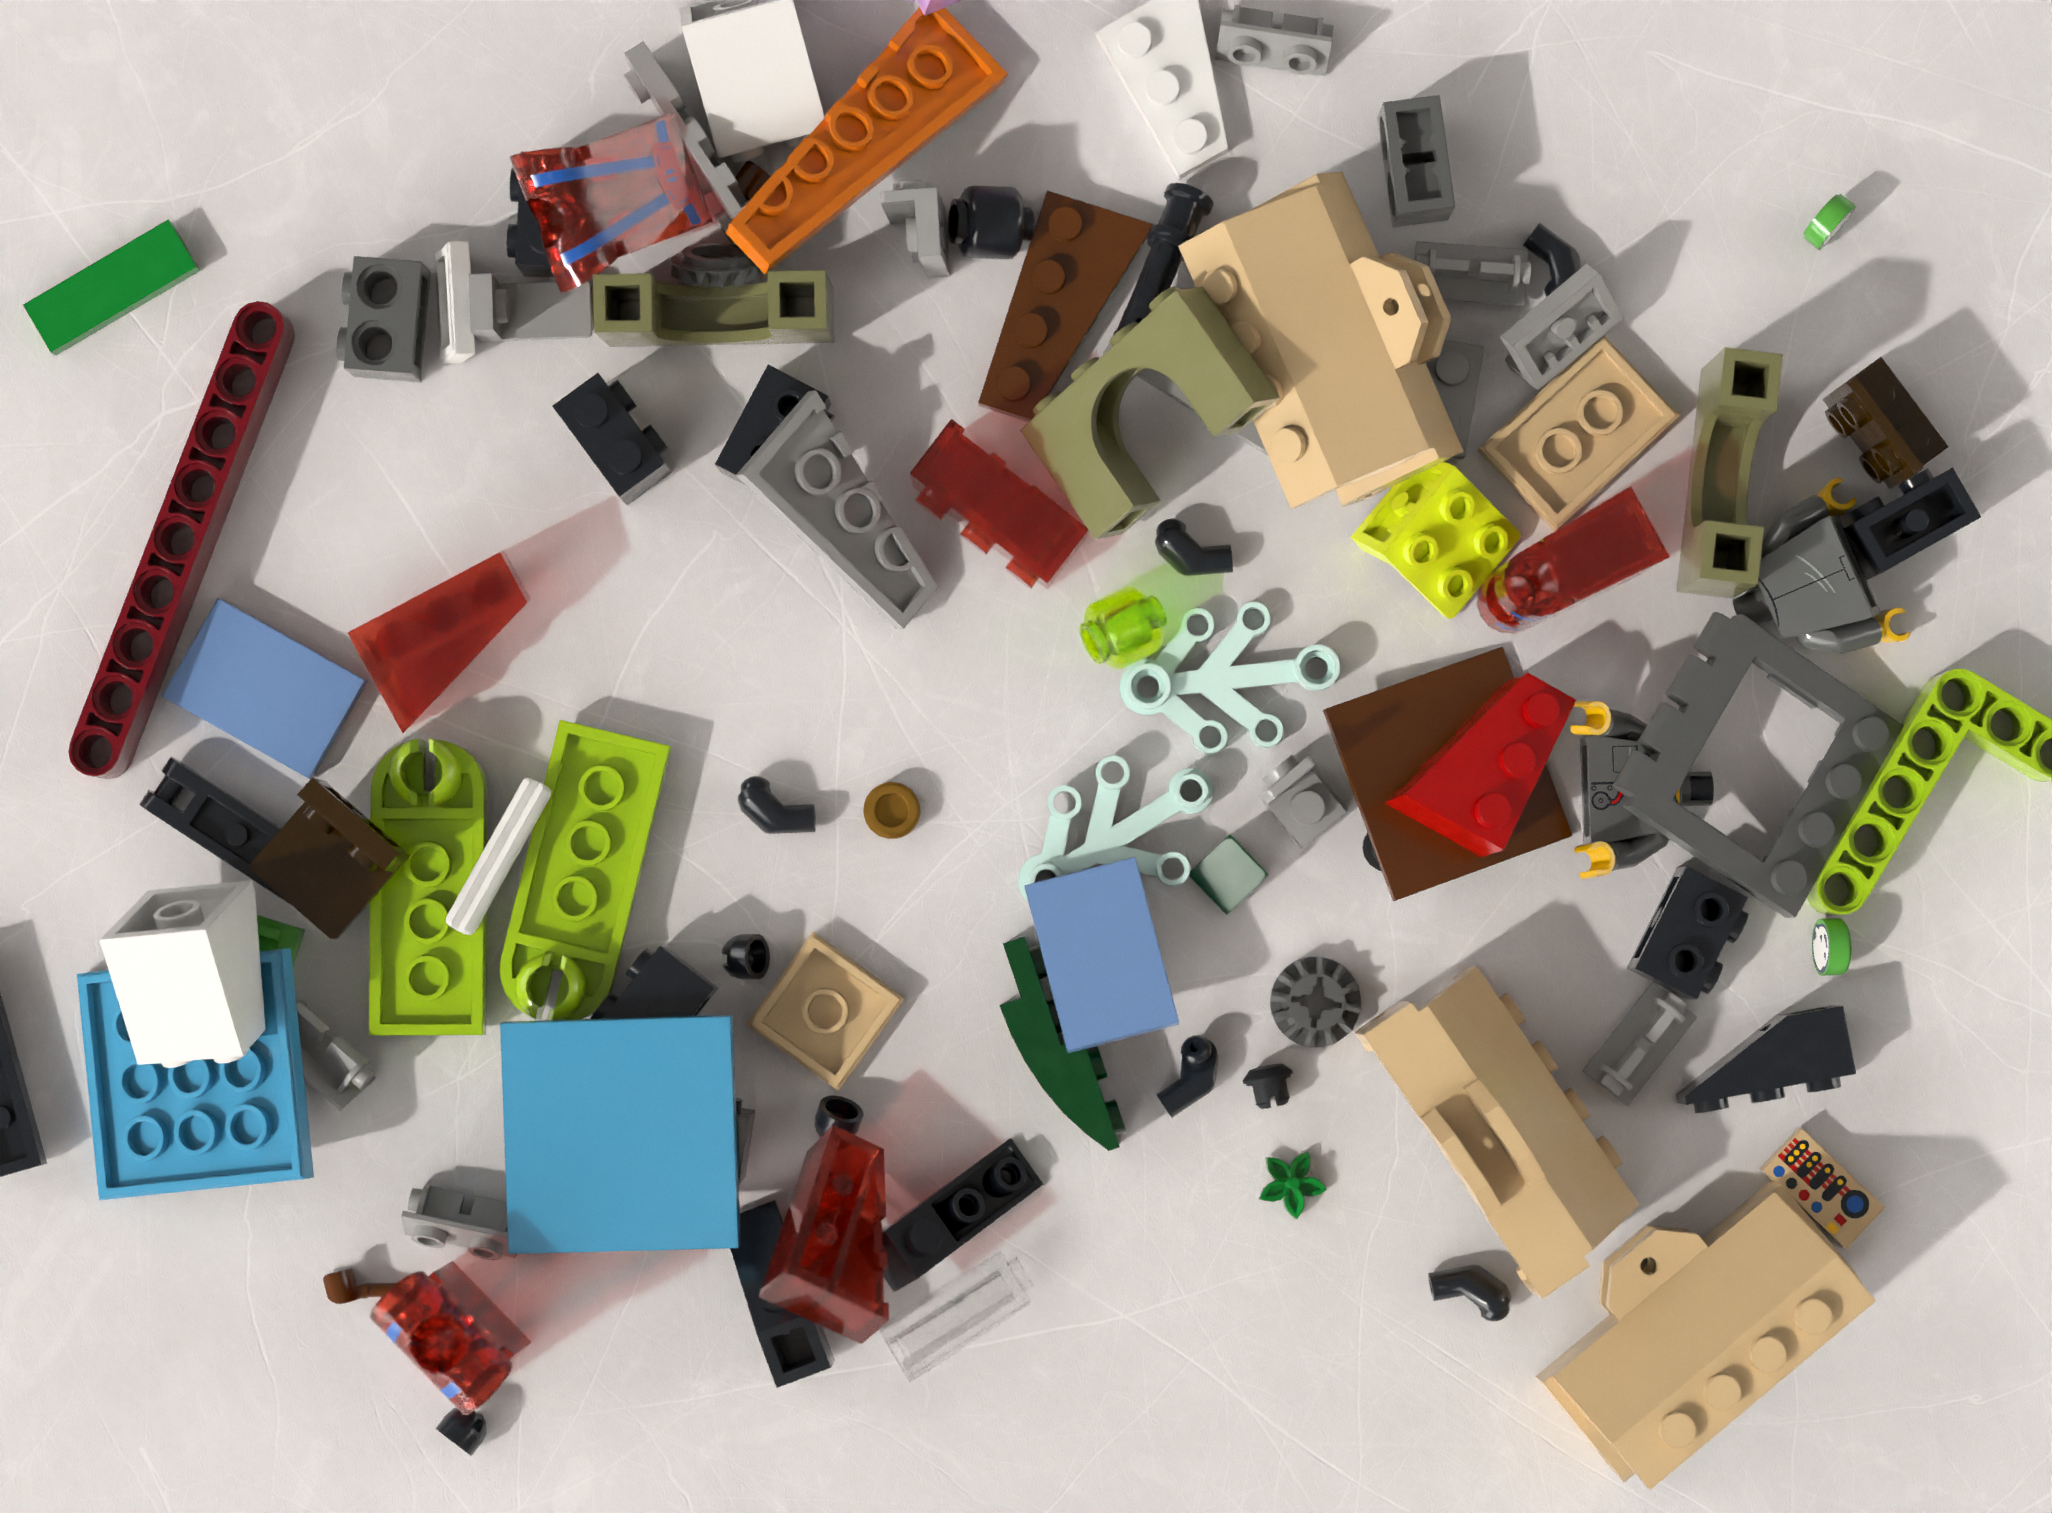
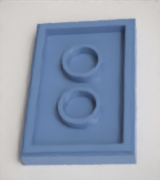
[162,598,368,779]
[1024,857,1179,1053]

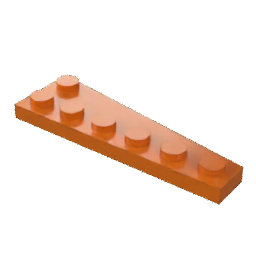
[726,7,1008,274]

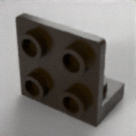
[1822,357,1949,489]
[250,777,411,940]

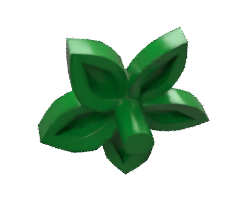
[1258,1151,1327,1219]

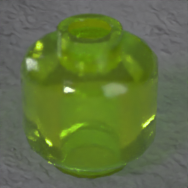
[1079,586,1167,669]

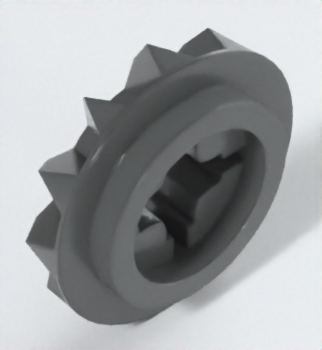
[671,243,761,289]
[1270,957,1362,1047]

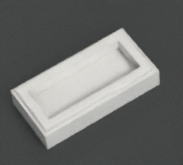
[434,241,475,363]

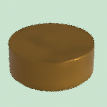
[863,782,921,839]

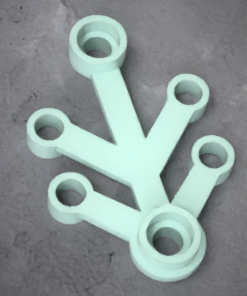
[1119,602,1340,755]
[1018,755,1213,902]

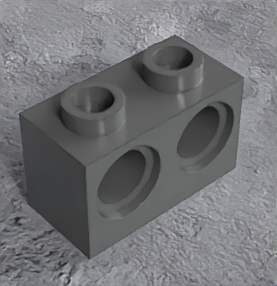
[1377,95,1455,227]
[337,256,431,382]

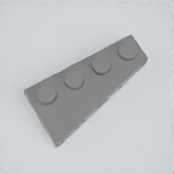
[624,41,746,244]
[736,390,939,629]

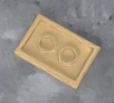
[1477,336,1680,532]

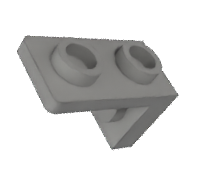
[469,273,593,342]
[1259,755,1347,849]

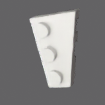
[1096,0,1228,180]

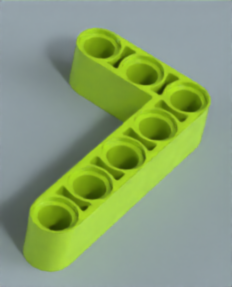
[1807,669,2052,915]

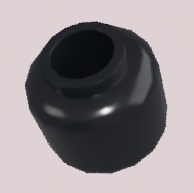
[948,186,1034,260]

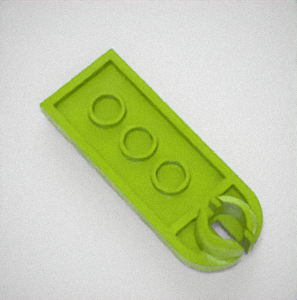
[500,720,672,1020]
[369,738,487,1036]

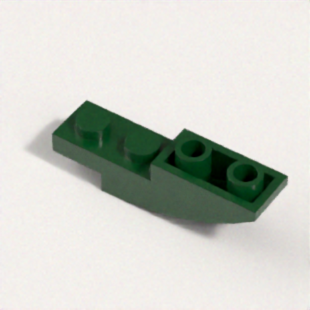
[999,936,1126,1151]

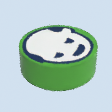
[1803,194,1856,251]
[1812,918,1852,976]

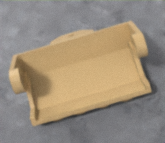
[1178,171,1464,509]
[1355,966,1640,1299]
[1536,1180,1876,1490]

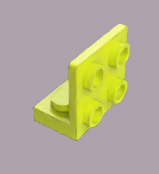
[1350,462,1521,619]

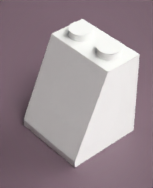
[680,0,824,162]
[100,880,266,1068]

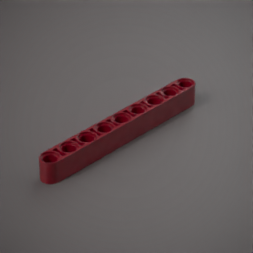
[68,301,295,779]

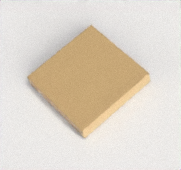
[746,932,905,1091]

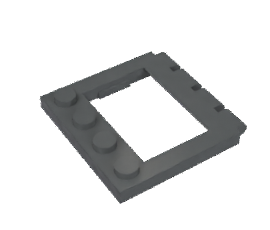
[1613,612,1903,918]

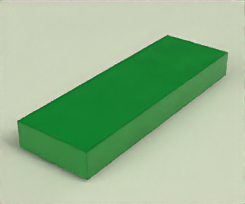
[23,219,201,356]

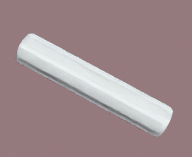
[446,777,552,935]

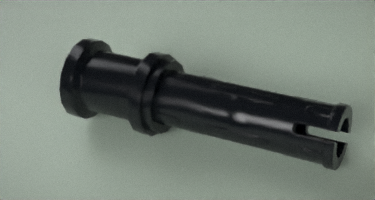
[1113,183,1214,335]

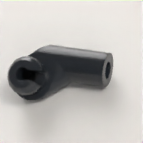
[1523,223,1581,297]
[1155,519,1233,576]
[737,776,816,834]
[1156,1035,1219,1118]
[1428,1265,1511,1322]

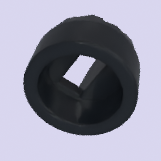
[721,934,770,980]
[814,1095,864,1145]
[435,1406,487,1456]

